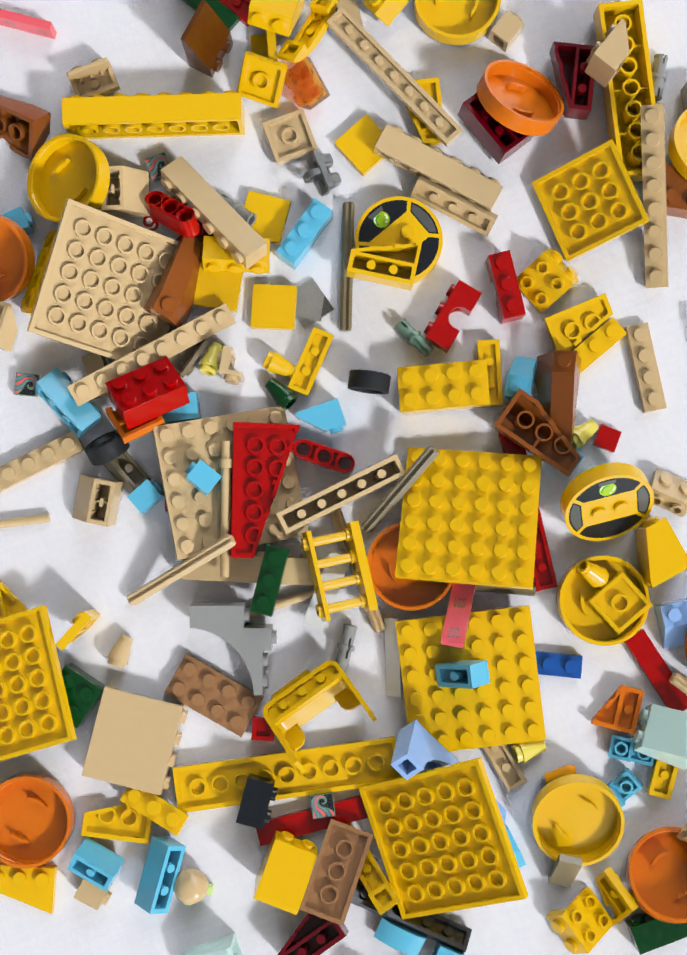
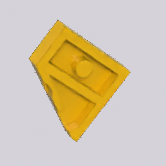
[595,866,639,926]

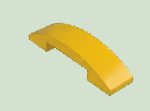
[276,0,338,63]
[347,822,400,915]

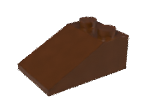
[181,0,233,78]

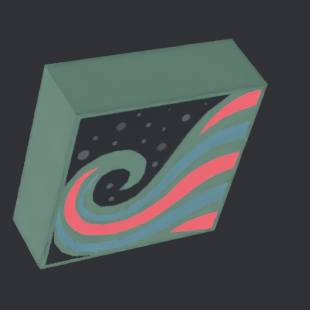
[144,152,169,182]
[14,372,40,397]
[310,792,336,819]

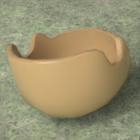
[174,868,209,905]

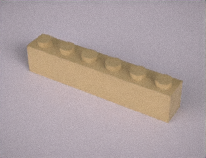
[373,125,503,211]
[160,156,267,269]
[274,454,406,536]
[182,551,318,586]

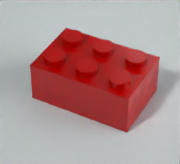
[105,356,190,430]

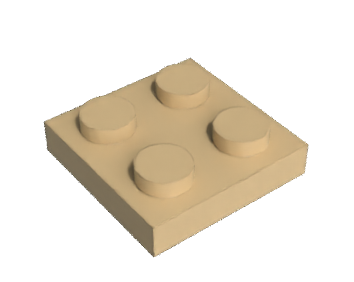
[262,108,318,166]

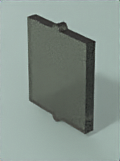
[296,278,334,330]

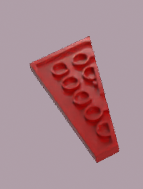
[230,422,300,558]

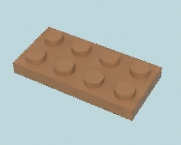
[164,653,264,737]
[299,819,374,926]

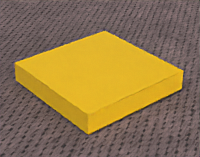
[237,51,288,109]
[334,114,383,176]
[244,191,291,245]
[193,262,244,313]
[250,284,298,331]
[588,571,653,634]

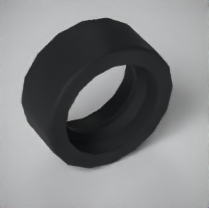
[347,370,391,395]
[85,430,130,466]

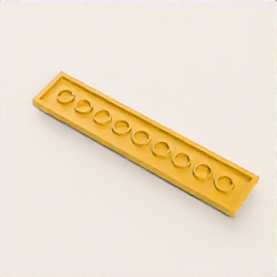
[172,736,401,813]

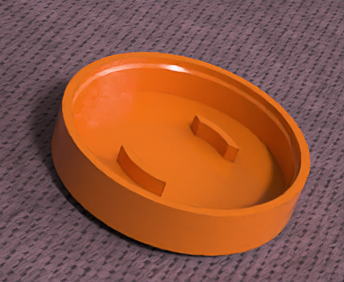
[477,60,564,136]
[0,214,35,302]
[367,522,453,611]
[0,773,75,869]
[625,827,687,924]

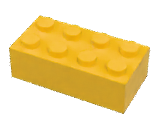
[397,359,491,415]

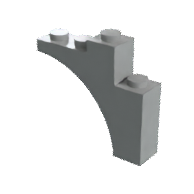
[190,602,277,695]

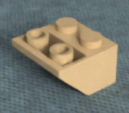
[585,19,630,88]
[101,166,150,217]
[72,474,123,527]

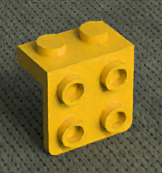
[517,248,580,312]
[546,887,613,954]

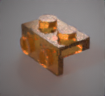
[284,56,330,110]

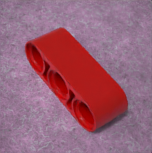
[145,191,200,238]
[293,439,355,474]

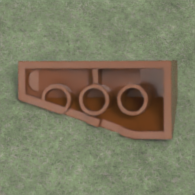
[0,95,51,161]
[143,236,203,329]
[535,350,581,445]
[491,388,581,477]

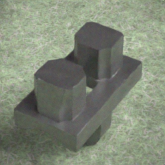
[302,150,342,196]

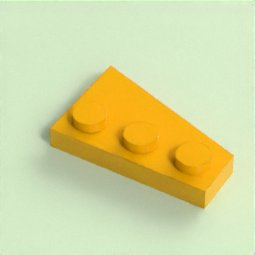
[405,77,443,146]
[543,293,613,351]
[81,804,153,844]
[0,863,57,914]

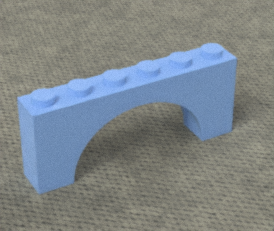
[390,720,506,825]

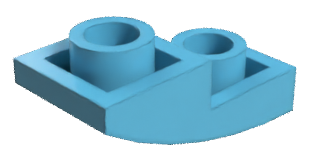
[608,734,655,766]
[607,767,643,807]
[373,917,427,955]

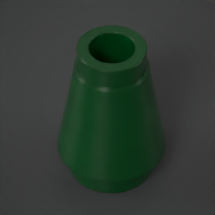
[265,378,297,410]

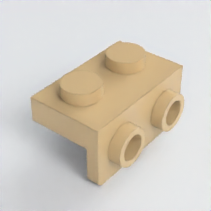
[66,57,120,97]
[217,346,245,385]
[650,468,687,517]

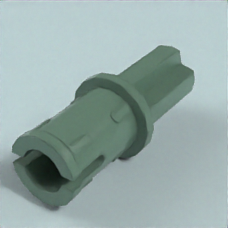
[395,318,434,357]

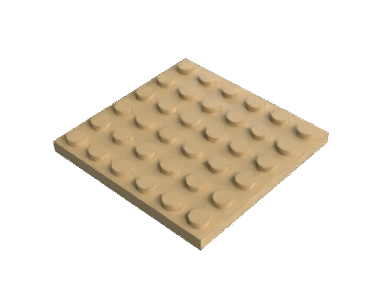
[27,198,179,360]
[153,406,308,560]

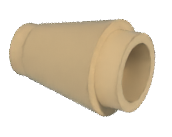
[107,634,133,669]

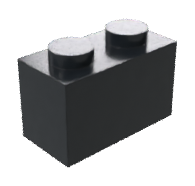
[236,773,278,829]

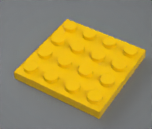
[531,139,650,262]

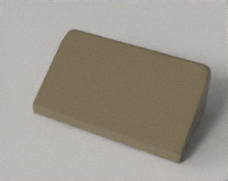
[103,451,151,494]

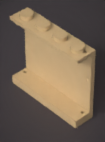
[81,684,188,795]

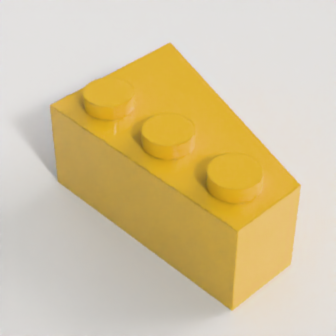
[346,241,422,291]

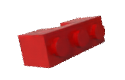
[485,250,526,324]
[423,280,482,353]

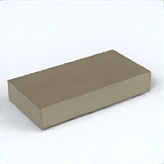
[548,854,582,887]

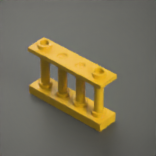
[300,521,378,622]

